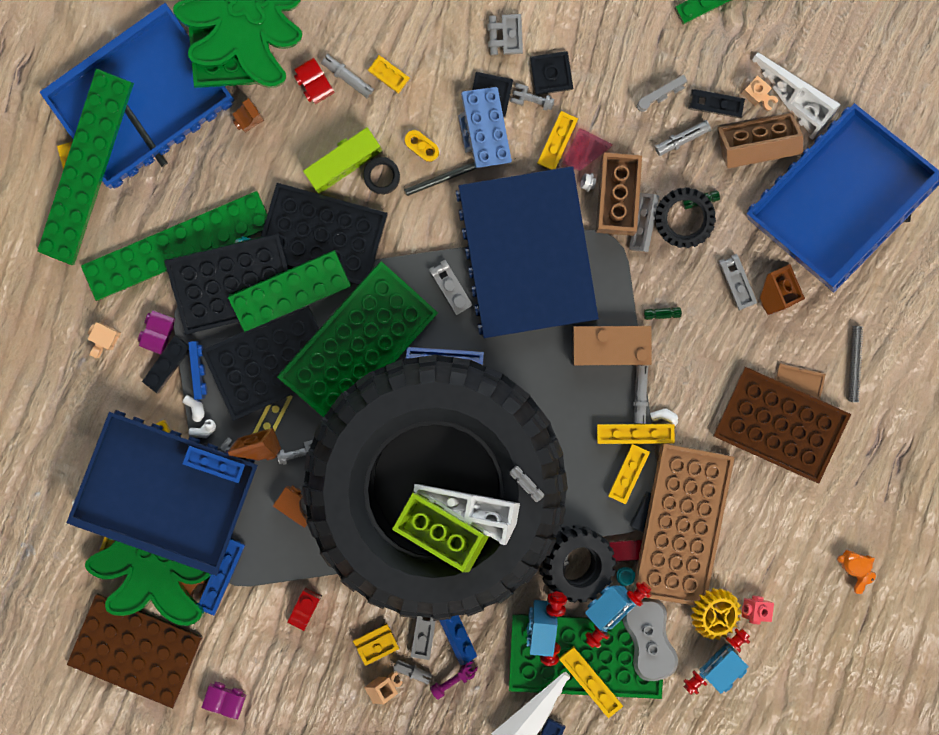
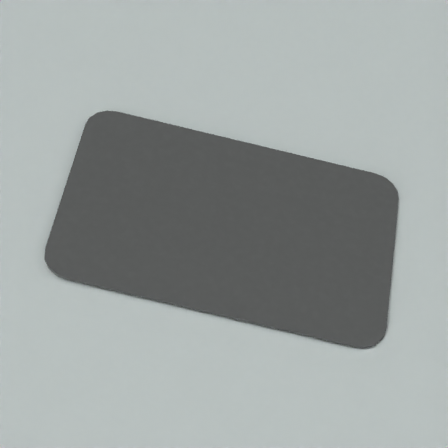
[174,230,657,587]

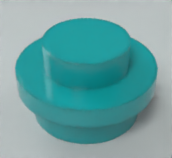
[616,567,635,586]

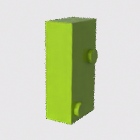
[303,127,382,194]
[392,493,489,572]

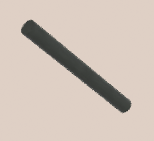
[125,104,168,167]
[404,162,477,196]

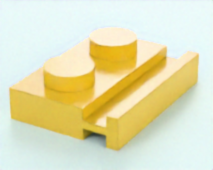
[353,623,400,666]

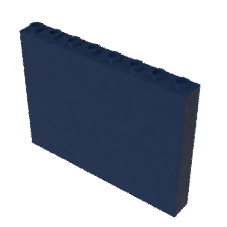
[456,166,599,338]
[66,410,258,576]

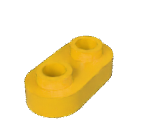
[405,130,439,162]

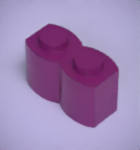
[138,310,175,354]
[201,682,247,720]

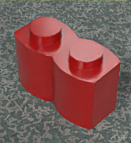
[294,58,335,105]

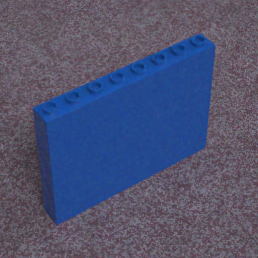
[40,3,235,189]
[746,103,939,293]

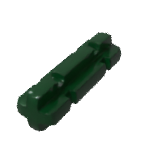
[682,190,720,209]
[644,307,682,320]

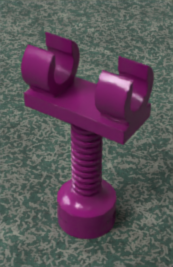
[430,660,478,700]

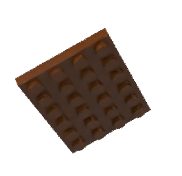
[713,366,851,484]
[67,593,203,709]

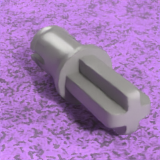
[394,660,432,685]

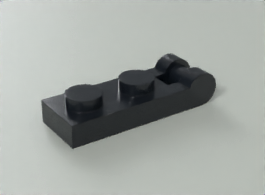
[688,89,745,119]

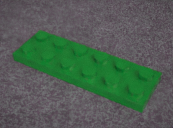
[228,250,351,332]

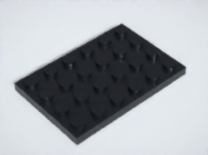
[261,183,388,285]
[165,233,289,335]
[202,305,319,421]

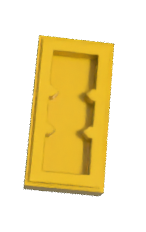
[368,55,410,94]

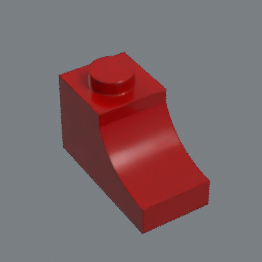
[287,587,322,631]

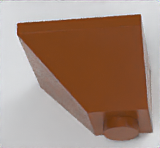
[760,264,805,316]
[228,428,281,460]

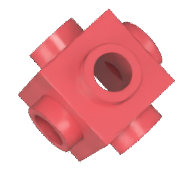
[742,595,774,624]

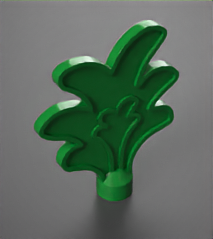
[173,0,303,88]
[85,538,212,626]

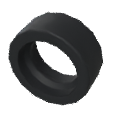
[363,157,400,195]

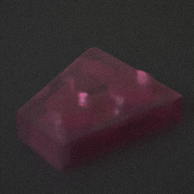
[562,128,613,171]

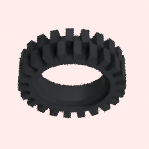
[655,187,716,248]

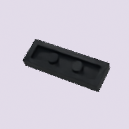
[142,336,189,393]

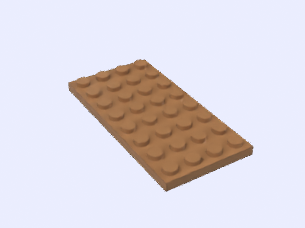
[632,443,735,606]

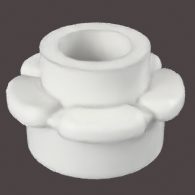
[580,173,596,192]

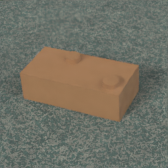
[596,152,642,236]
[572,326,652,365]

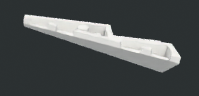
[752,53,841,140]
[414,484,520,545]
[491,672,570,735]

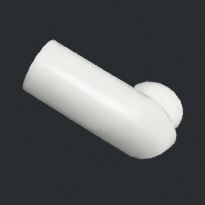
[182,395,205,422]
[650,409,678,426]
[189,419,216,438]

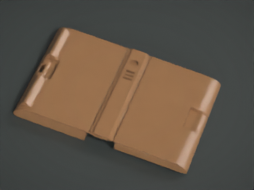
[775,363,826,400]

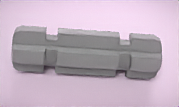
[510,466,544,502]

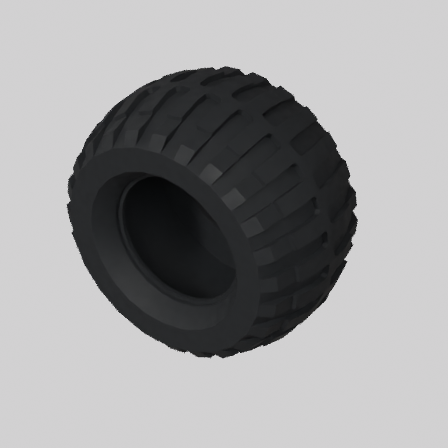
[302,355,568,621]

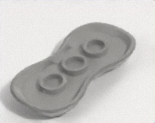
[622,598,678,681]

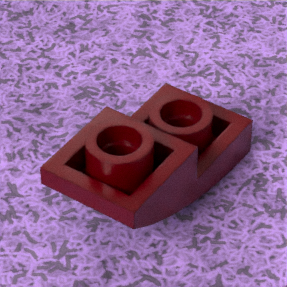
[609,540,642,562]

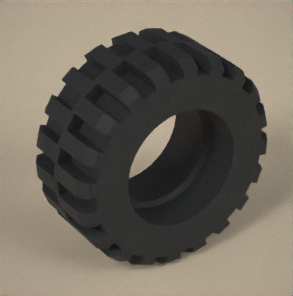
[539,525,616,603]

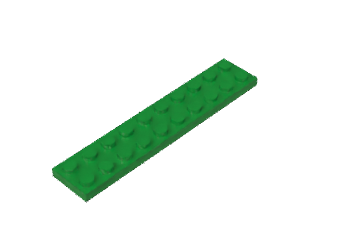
[37,69,134,265]
[81,191,267,301]

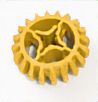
[690,588,742,640]

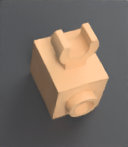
[741,75,778,111]
[88,322,121,358]
[364,672,403,705]

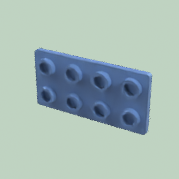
[458,87,512,168]

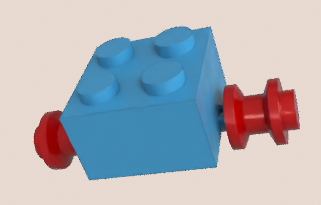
[585,582,652,648]
[526,591,567,666]
[683,628,750,695]

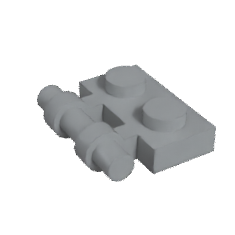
[487,14,523,56]

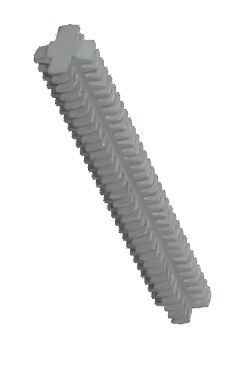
[848,326,863,403]

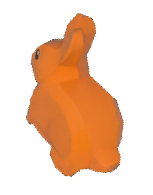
[837,550,876,594]

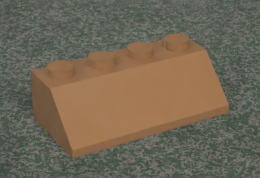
[717,113,803,169]

